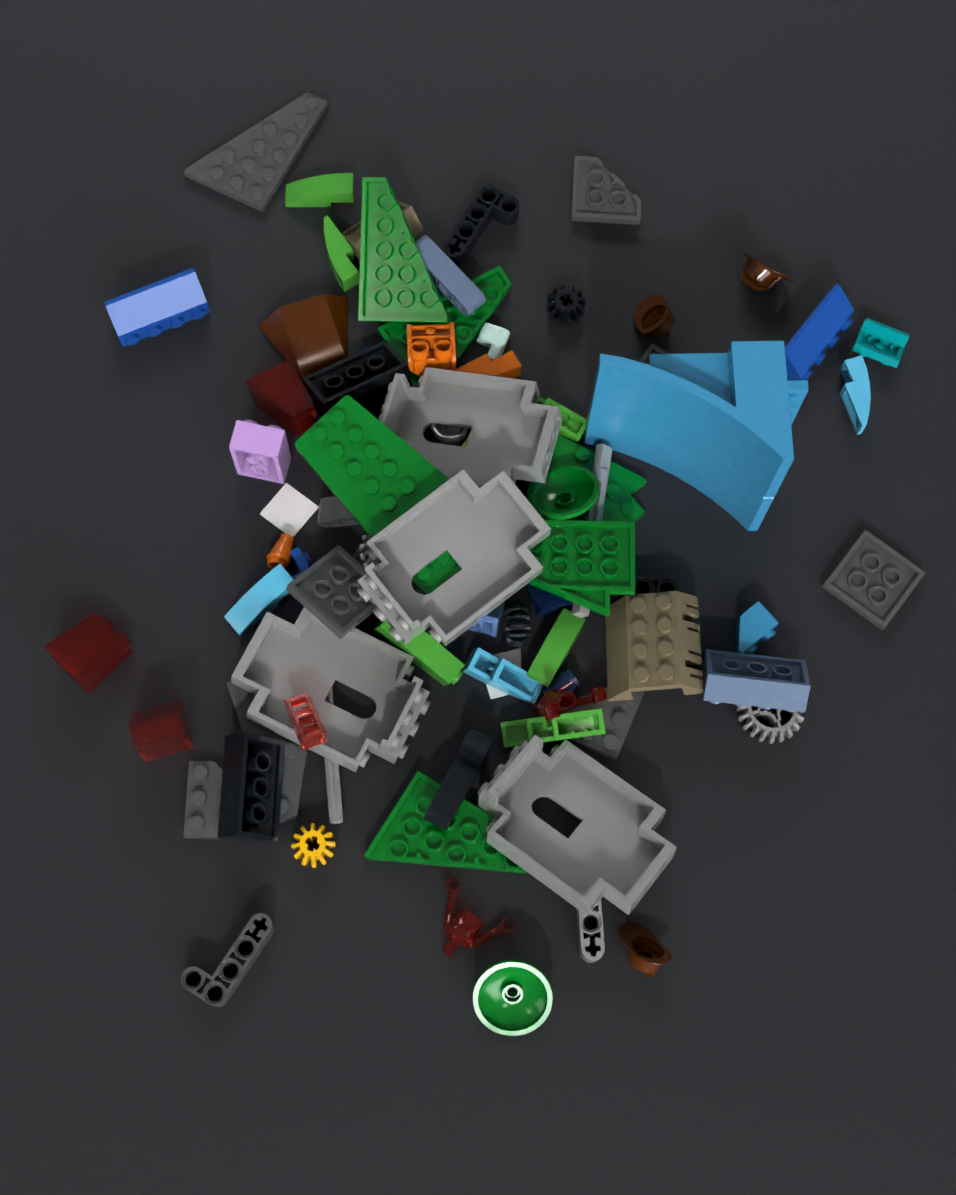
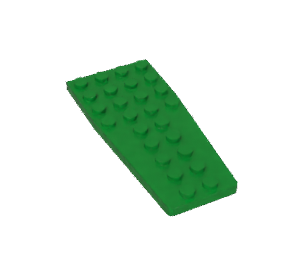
[295,396,462,595]

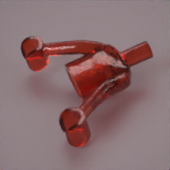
[533,686,607,721]
[442,877,516,957]

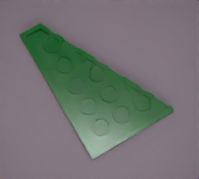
[358,177,449,323]
[378,266,512,388]
[364,771,529,874]

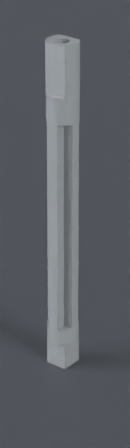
[572,444,612,618]

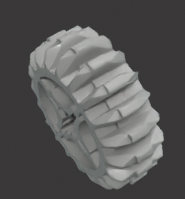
[736,706,804,744]

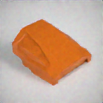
[407,322,456,376]

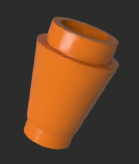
[266,534,294,569]

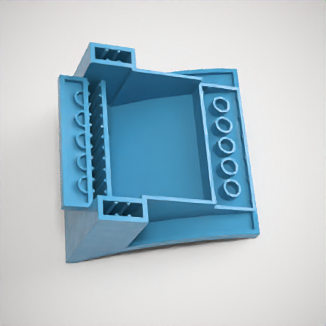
[584,341,809,531]

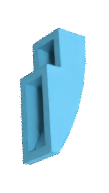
[839,355,871,435]
[224,564,294,636]
[462,647,543,704]

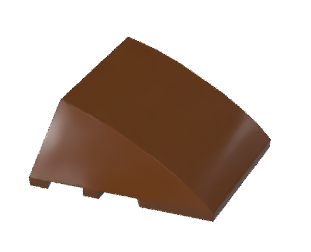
[258,294,348,379]

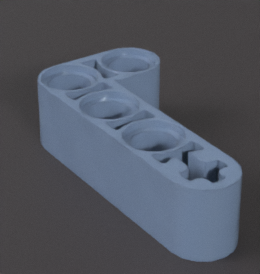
[416,235,486,317]

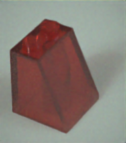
[246,360,318,438]
[44,612,133,694]
[129,699,194,762]

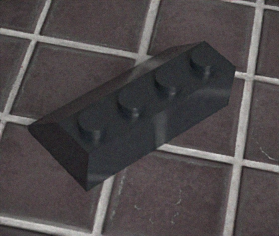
[302,340,412,417]
[217,732,285,843]

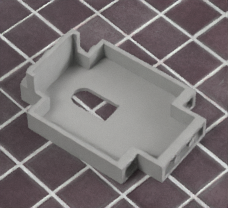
[378,367,562,488]
[357,469,551,647]
[231,607,431,772]
[478,735,677,916]

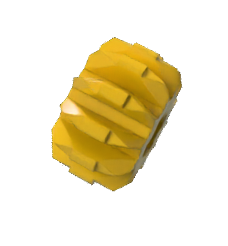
[291,823,336,868]

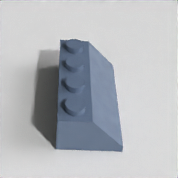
[703,649,811,712]

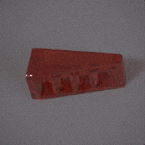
[283,691,327,750]

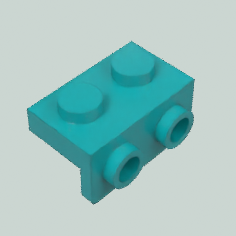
[852,318,910,368]

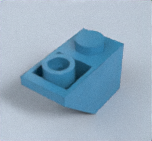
[735,601,778,654]

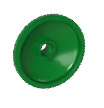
[526,466,600,520]
[473,960,553,1036]

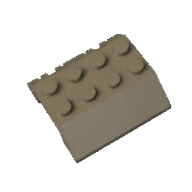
[605,591,704,702]

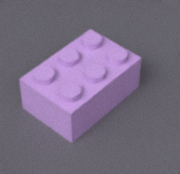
[229,420,291,484]

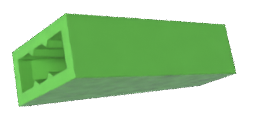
[371,620,465,686]

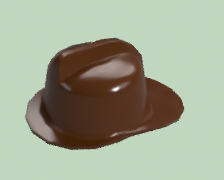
[740,253,794,291]
[633,294,675,339]
[617,922,672,978]

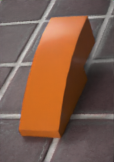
[453,350,522,379]

